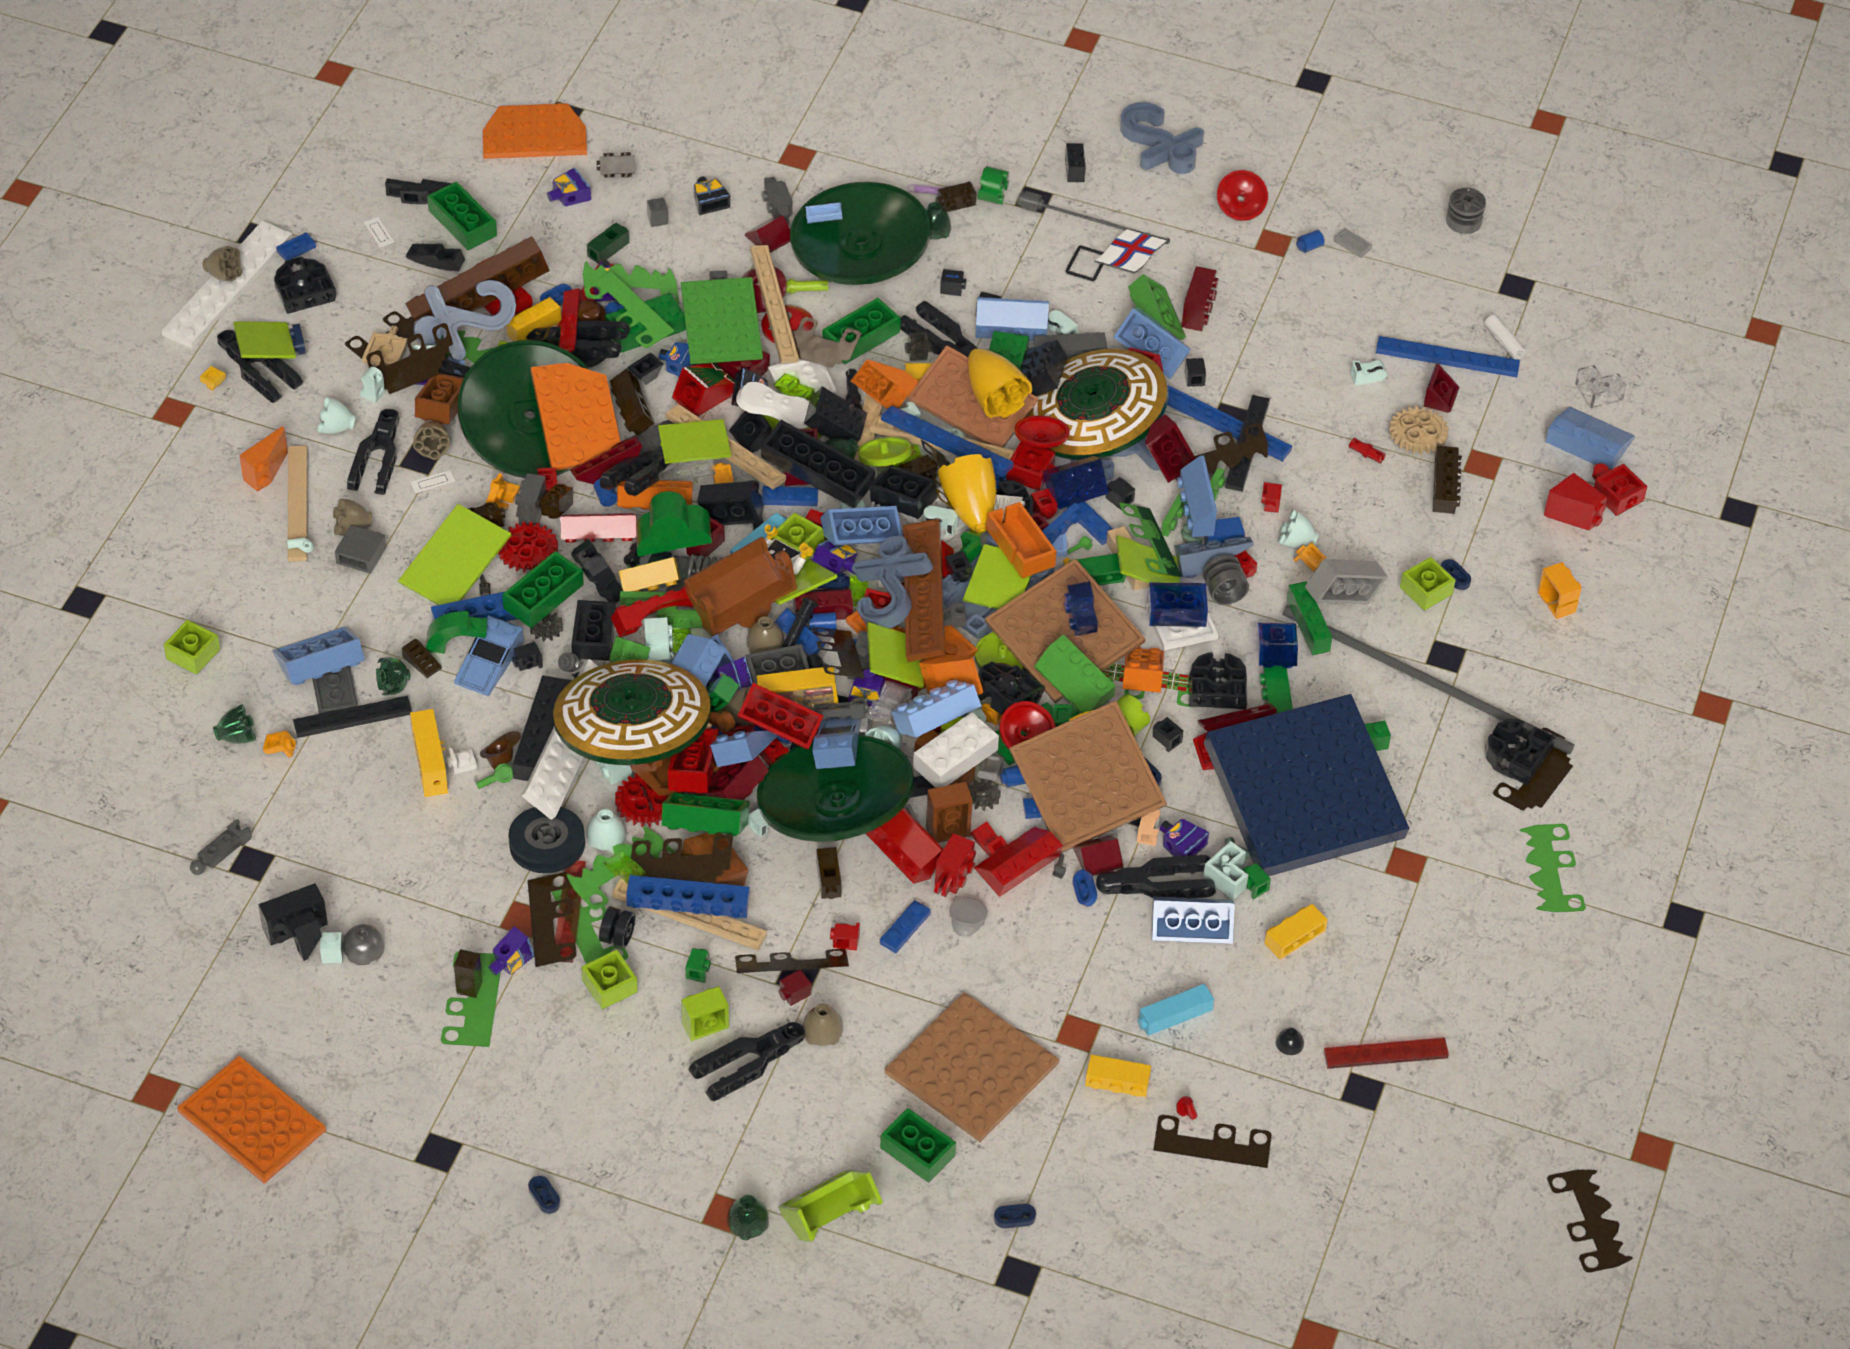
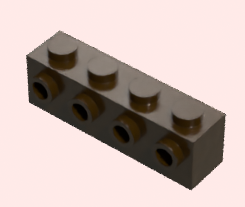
[610,368,655,436]
[1433,445,1462,514]

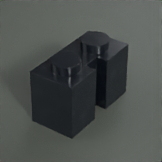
[1065,143,1086,182]

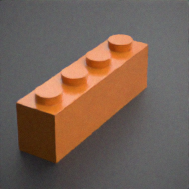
[617,480,693,510]

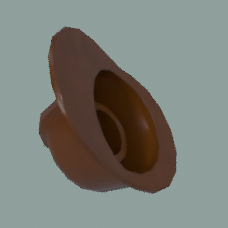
[578,300,606,321]
[480,731,521,770]

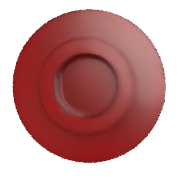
[1176,1096,1198,1120]

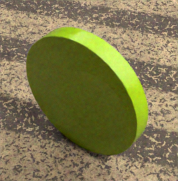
[858,437,912,466]
[975,632,1025,670]

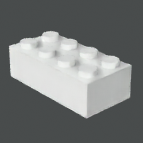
[913,713,999,787]

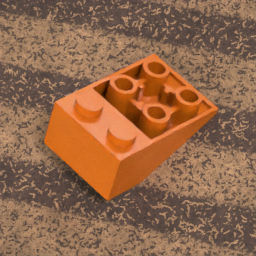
[851,359,919,409]
[1122,646,1164,693]

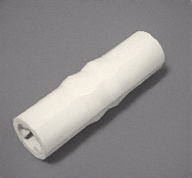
[1484,315,1526,360]

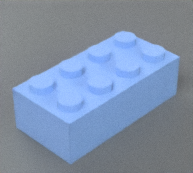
[891,680,981,737]

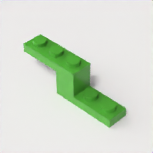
[1161,468,1226,537]
[620,591,703,629]

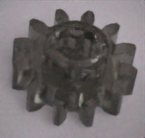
[530,613,563,642]
[968,779,1001,811]

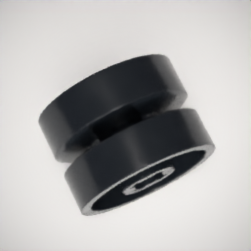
[599,906,636,948]

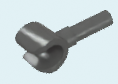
[1053,854,1066,879]

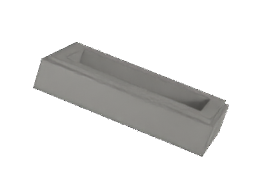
[1334,228,1372,258]
[977,755,1004,781]

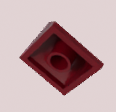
[745,215,791,253]
[1424,363,1460,413]
[1073,835,1123,876]

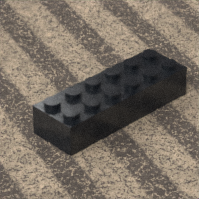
[761,420,875,508]
[512,675,572,781]

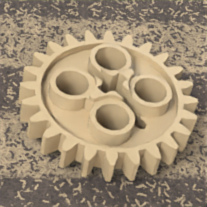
[1389,406,1449,455]

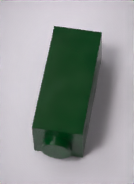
[587,222,629,264]

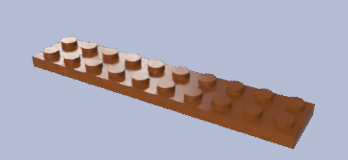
[903,518,945,662]

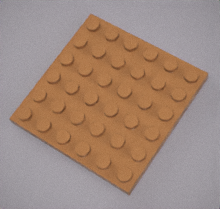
[985,559,1146,703]
[1009,701,1167,854]
[885,992,1059,1142]

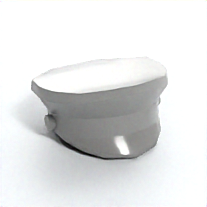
[950,897,988,936]

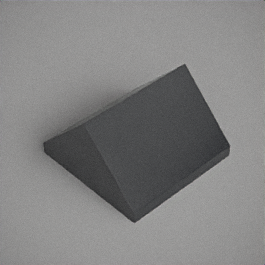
[729,411,772,453]

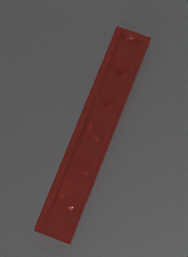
[555,861,586,963]
[1324,1037,1449,1069]

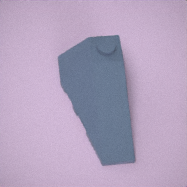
[1174,537,1254,578]

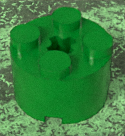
[978,166,1009,205]

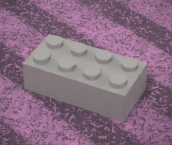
[1305,559,1388,604]

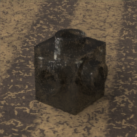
[905,332,931,361]

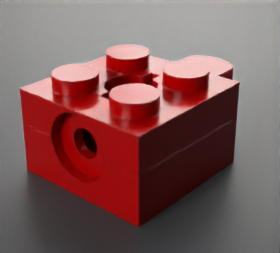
[1006,442,1066,491]
[1592,463,1648,516]
[934,833,976,898]

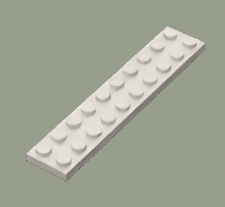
[162,221,292,348]
[521,659,598,820]

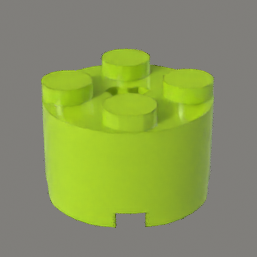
[1117,694,1150,737]

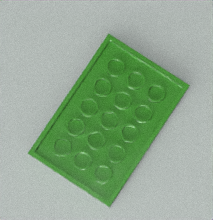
[681,277,763,364]

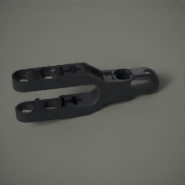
[900,301,978,357]
[526,321,630,358]
[217,330,303,403]
[347,409,399,495]
[600,447,672,496]
[1096,855,1216,898]
[688,1022,805,1101]

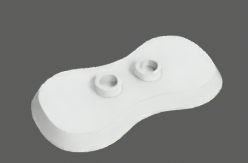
[736,382,809,429]

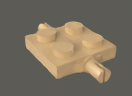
[362,325,407,366]

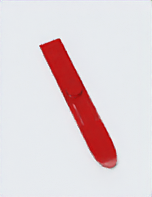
[559,288,580,352]

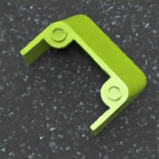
[778,1170,883,1242]

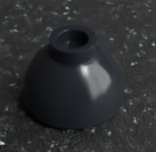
[1276,1028,1304,1055]

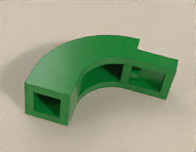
[426,611,487,654]

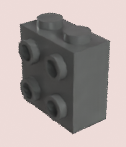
[515,473,546,526]
[335,525,386,574]

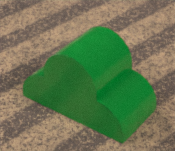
[636,491,712,557]

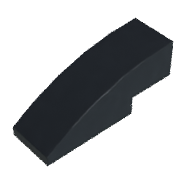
[406,244,465,271]

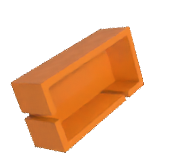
[986,502,1057,578]

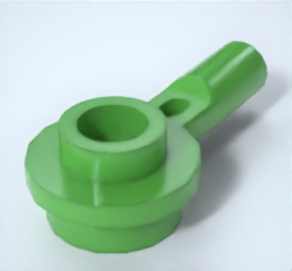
[475,763,513,789]

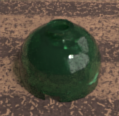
[376,657,410,696]

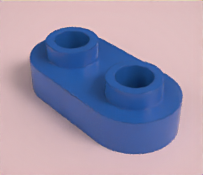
[540,284,572,305]
[1073,869,1097,907]

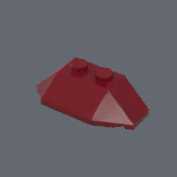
[570,436,642,485]
[1197,703,1277,732]

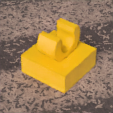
[199,366,226,391]

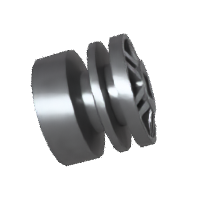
[1446,187,1486,234]
[1202,555,1249,605]

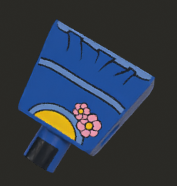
[659,342,700,377]

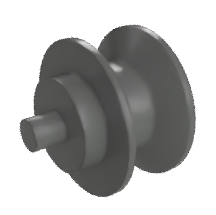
[558,652,579,672]

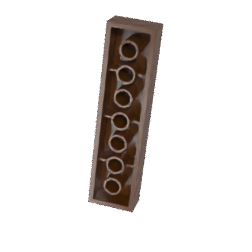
[405,236,550,322]

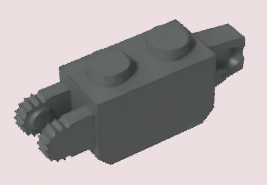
[762,176,793,225]

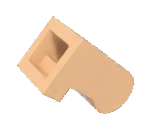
[1137,810,1160,846]

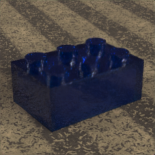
[1043,456,1109,509]
[1148,582,1208,627]
[1257,623,1298,668]

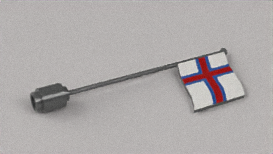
[1017,191,1170,273]

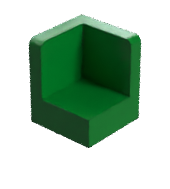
[958,532,982,563]
[1052,704,1080,725]

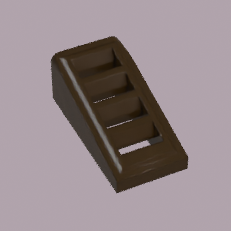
[402,638,442,678]

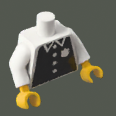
[764,524,813,575]

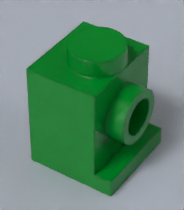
[1242,863,1271,899]
[685,948,711,983]

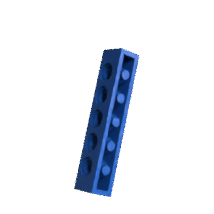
[431,592,517,622]
[626,875,750,918]

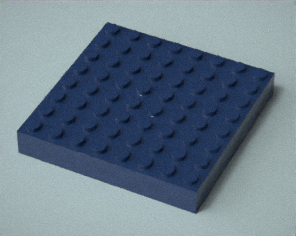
[1204,694,1410,876]

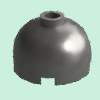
[343,924,384,965]

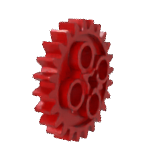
[498,521,558,573]
[615,773,669,827]

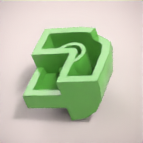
[609,636,651,662]

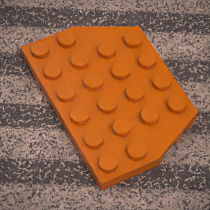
[483,103,587,159]
[530,363,620,471]

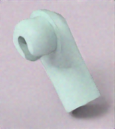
[287,537,314,553]

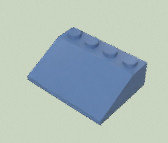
[1546,407,1635,470]
[273,626,365,685]

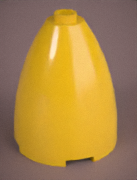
[968,348,1032,419]
[938,454,996,533]

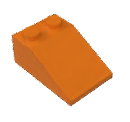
[239,426,288,492]
[919,654,984,695]

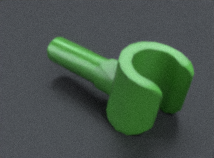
[1067,536,1093,554]

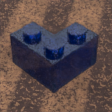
[1064,581,1098,637]

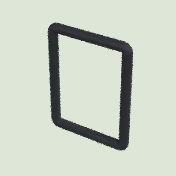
[1065,245,1104,281]

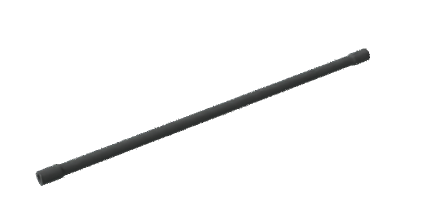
[1282,605,1575,755]

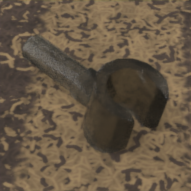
[479,575,491,595]

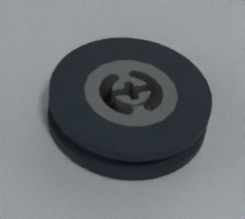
[508,807,585,873]

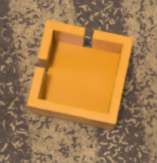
[1538,562,1582,619]

